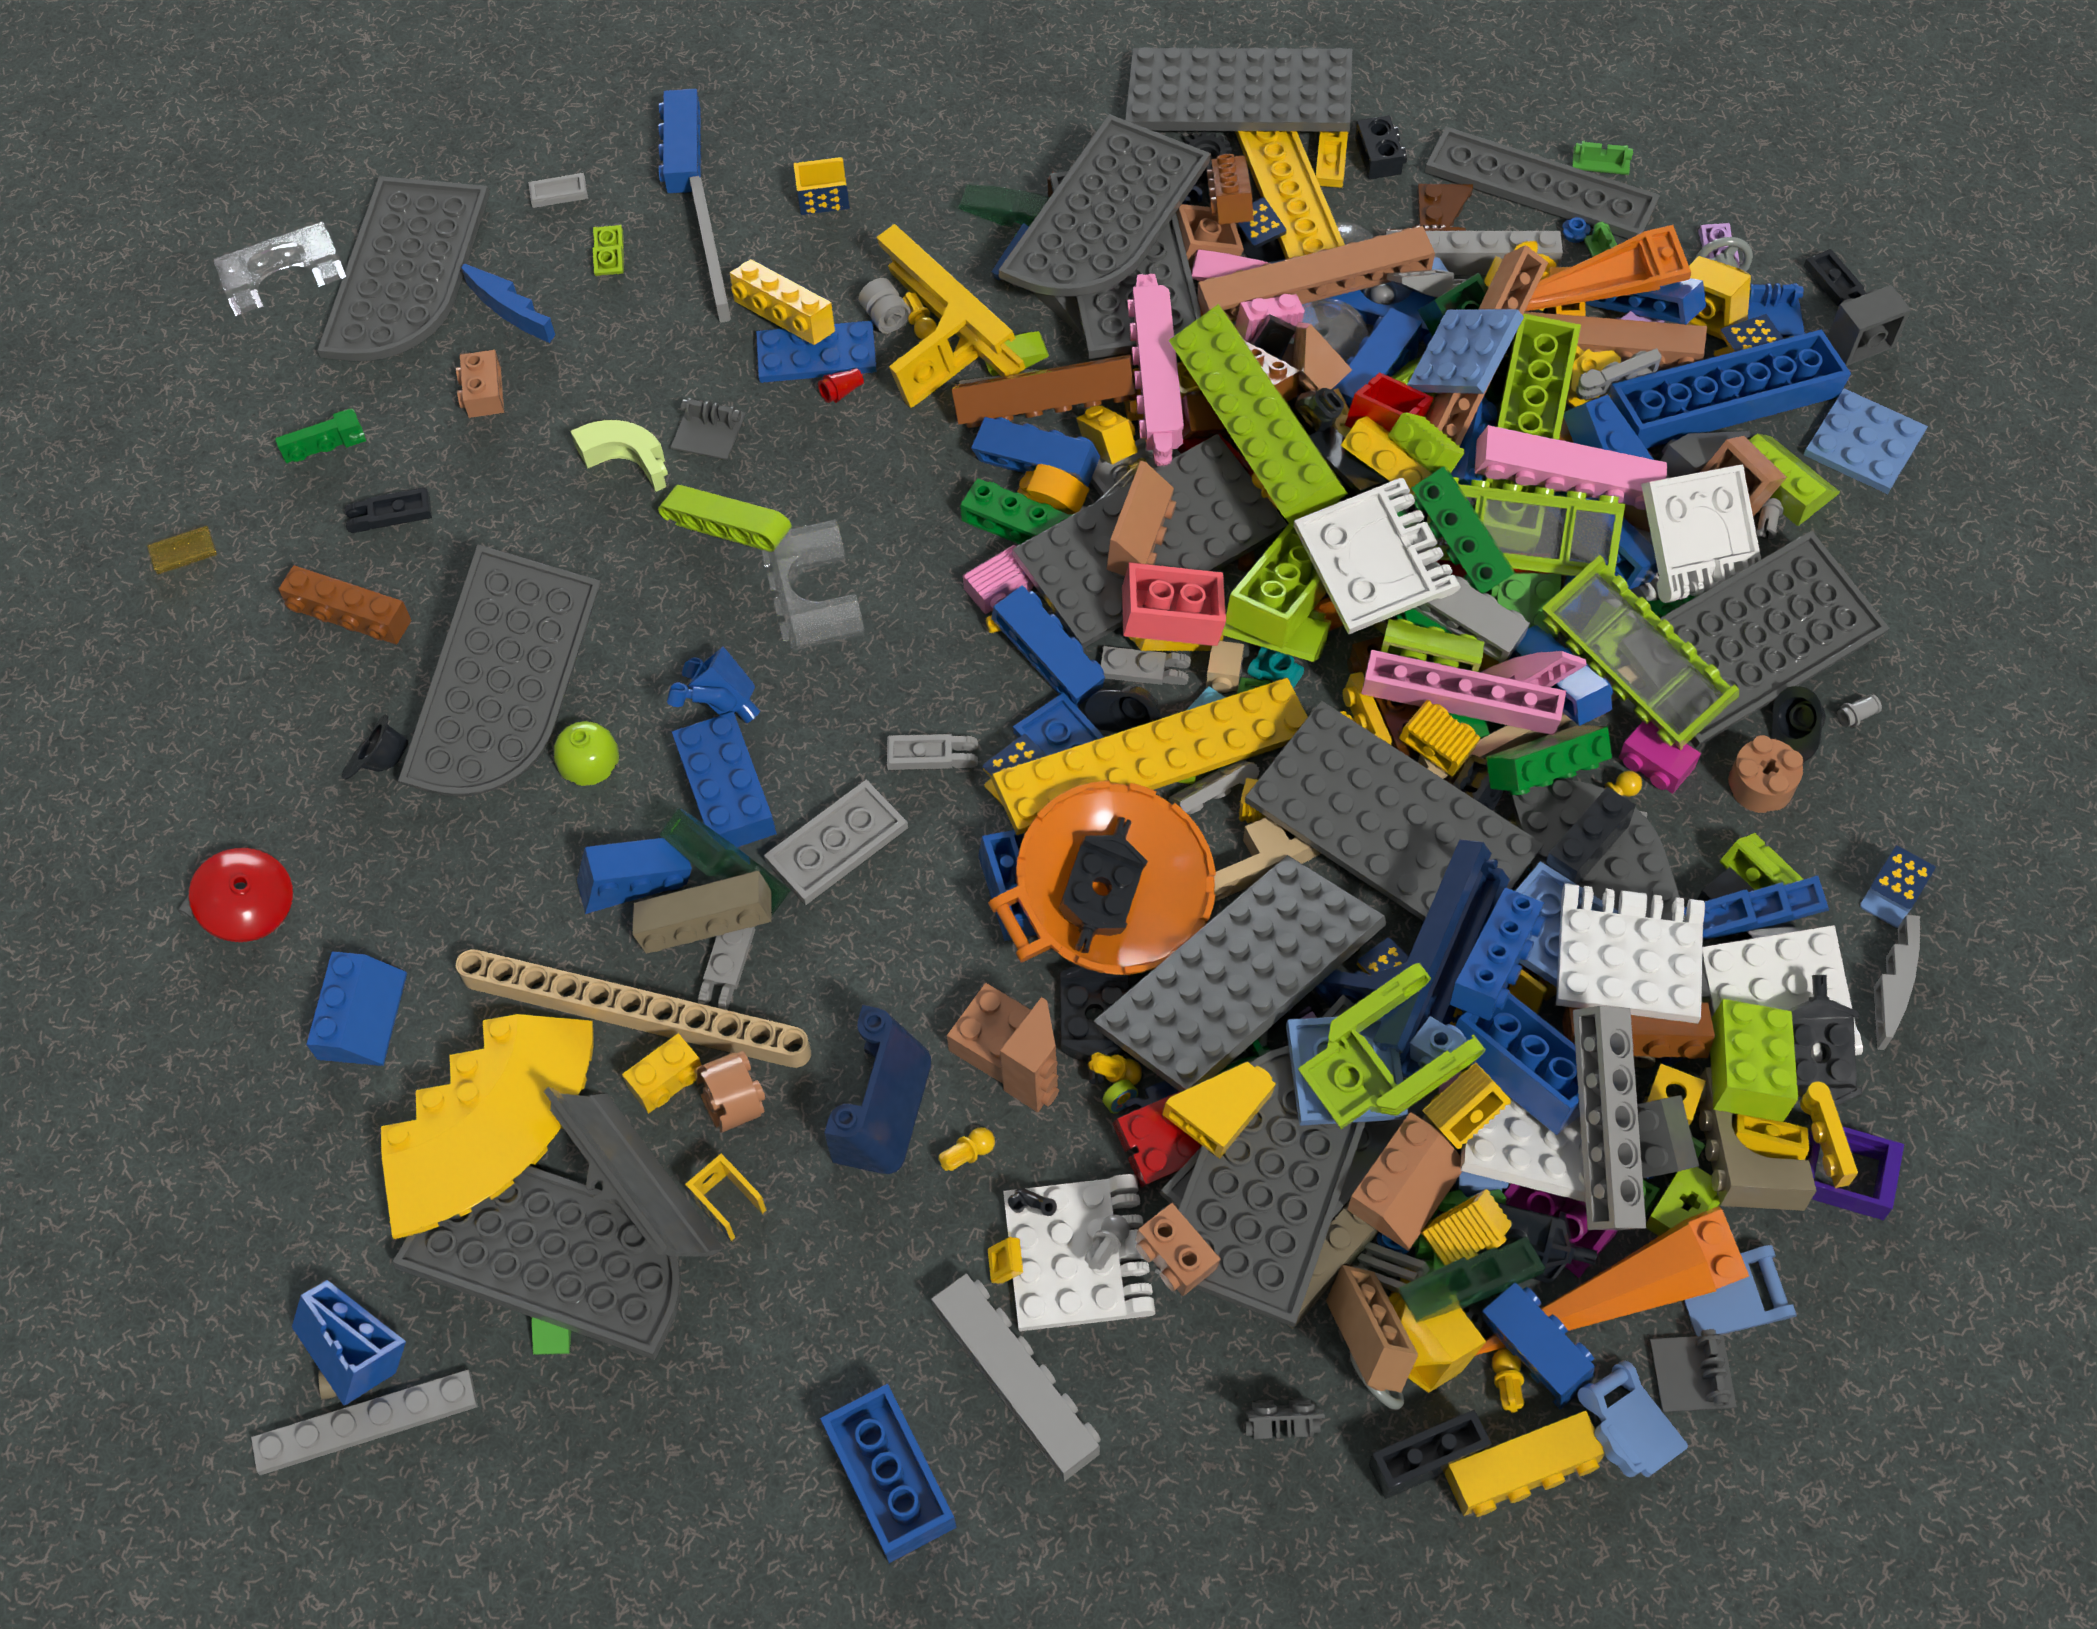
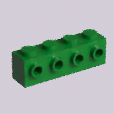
[1412,466,1516,593]
[960,478,1074,545]
[1486,725,1612,795]

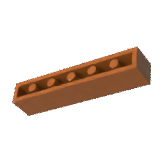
[952,354,1137,428]

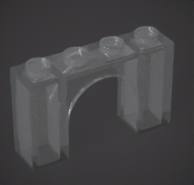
[213,221,346,316]
[761,519,865,651]

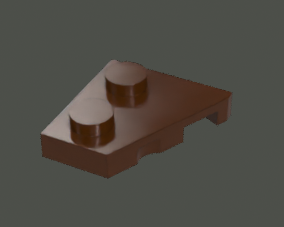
[1417,184,1473,227]

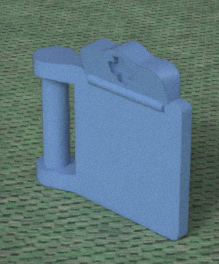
[1683,1245,1797,1336]
[1578,1360,1688,1477]

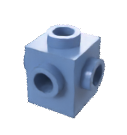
[1410,1016,1466,1068]

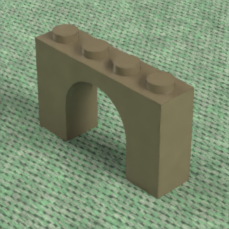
[1698,1067,1816,1211]

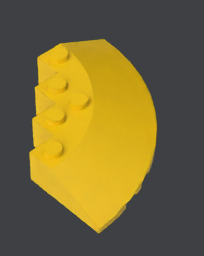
[381,1014,594,1239]

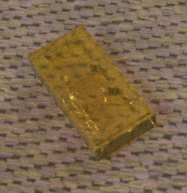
[147,526,217,574]

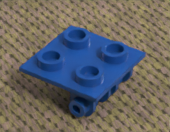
[1748,283,1805,336]

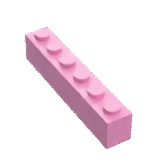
[1475,425,1667,510]
[1361,650,1566,735]

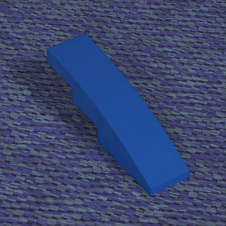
[461,263,555,343]
[1684,876,1829,940]

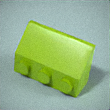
[1749,433,1840,526]
[1222,610,1332,662]
[1381,619,1484,672]

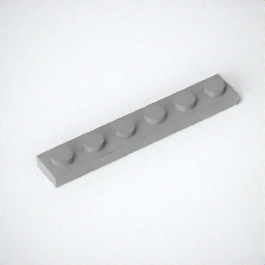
[251,1369,478,1475]

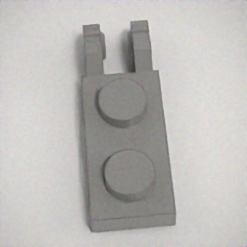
[1576,348,1662,400]
[1101,646,1191,685]
[887,734,978,770]
[1168,760,1260,814]
[698,927,755,1010]

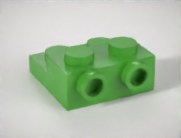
[1489,572,1561,637]

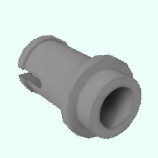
[1756,498,1783,539]
[1837,694,1882,727]

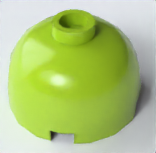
[554,721,619,786]

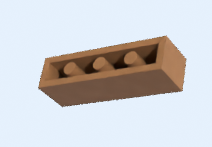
[1326,1265,1418,1393]

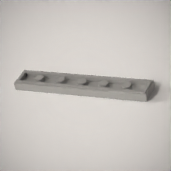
[689,176,731,323]

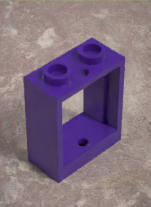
[1805,1126,1904,1220]

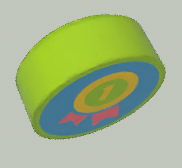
[1103,1080,1138,1113]

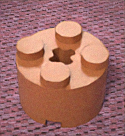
[1728,735,1803,813]
[694,1051,765,1133]

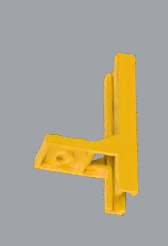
[876,224,1026,408]

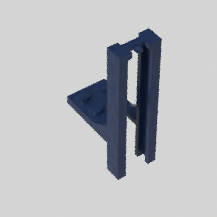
[1314,839,1510,1078]

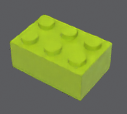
[1710,999,1798,1122]

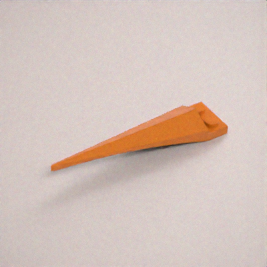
[1525,225,1691,311]
[1475,1206,1749,1356]

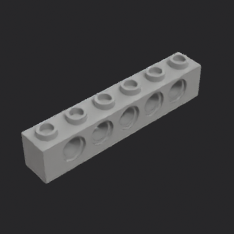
[1573,1006,1646,1230]

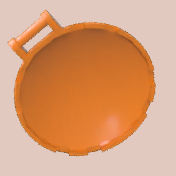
[988,781,1216,975]

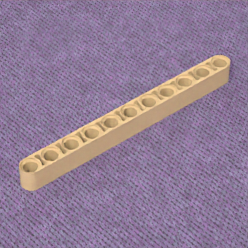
[456,949,811,1068]

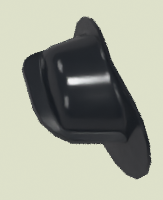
[1771,685,1826,762]
[1085,686,1161,733]
[342,714,408,780]

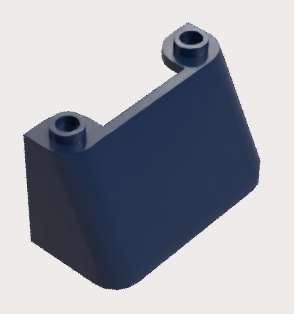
[824,1005,931,1174]

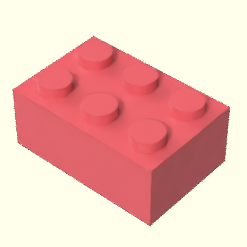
[1122,563,1226,646]

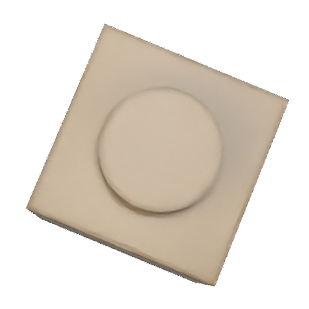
[1206,641,1244,693]

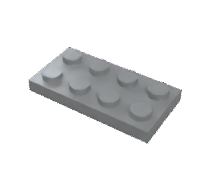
[764,779,908,905]

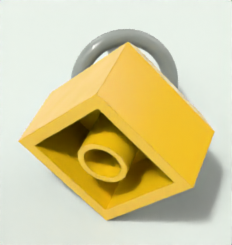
[1686,237,1753,340]
[1350,1281,1486,1410]

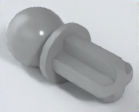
[1361,284,1394,305]
[1085,1215,1130,1270]

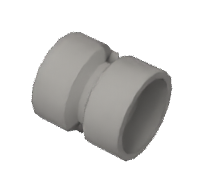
[858,278,911,334]

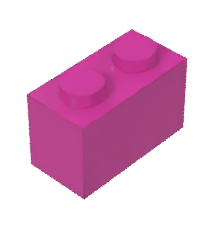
[1619,721,1701,794]

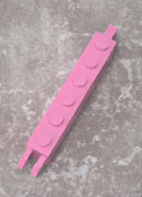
[1127,274,1184,467]

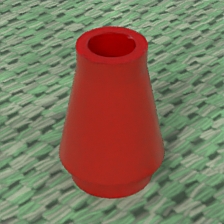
[818,368,864,403]

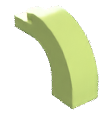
[571,420,668,492]

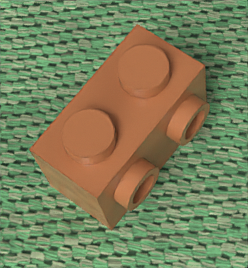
[456,350,504,418]
[1135,1203,1221,1296]

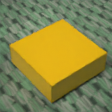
[988,1237,1023,1284]

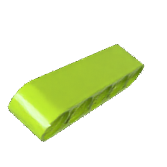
[658,485,792,552]

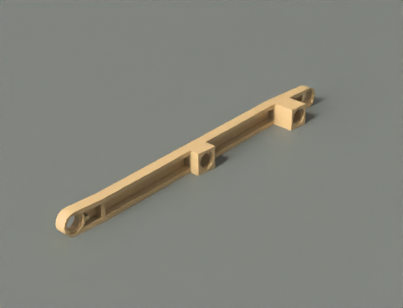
[1214,664,1647,902]

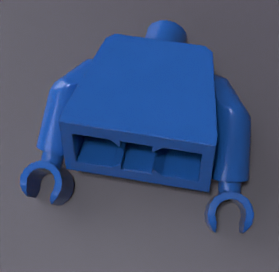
[667,647,760,724]

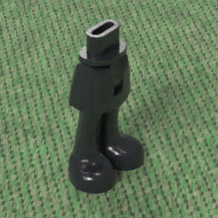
[1286,388,1344,435]

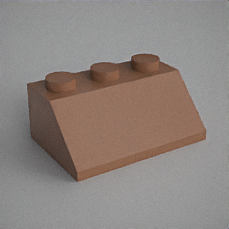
[1293,322,1352,392]
[1107,461,1177,576]
[1000,997,1059,1113]
[1347,1112,1463,1251]

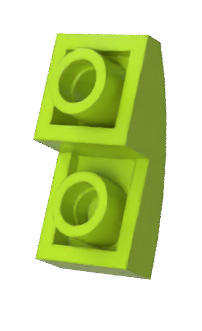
[593,225,624,276]
[985,331,1049,376]

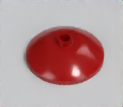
[189,848,293,942]

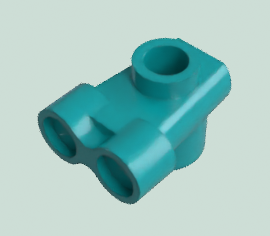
[1248,647,1304,688]

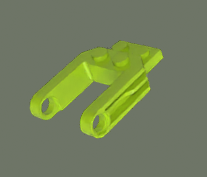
[1298,963,1485,1129]

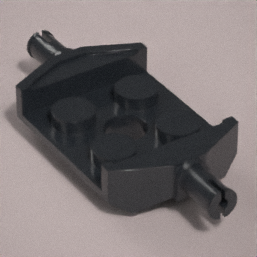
[1059,817,1148,953]
[1060,965,1129,1084]
[1788,975,1862,1106]
[1436,1202,1598,1283]

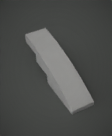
[1387,269,1466,298]
[1874,915,1920,1050]

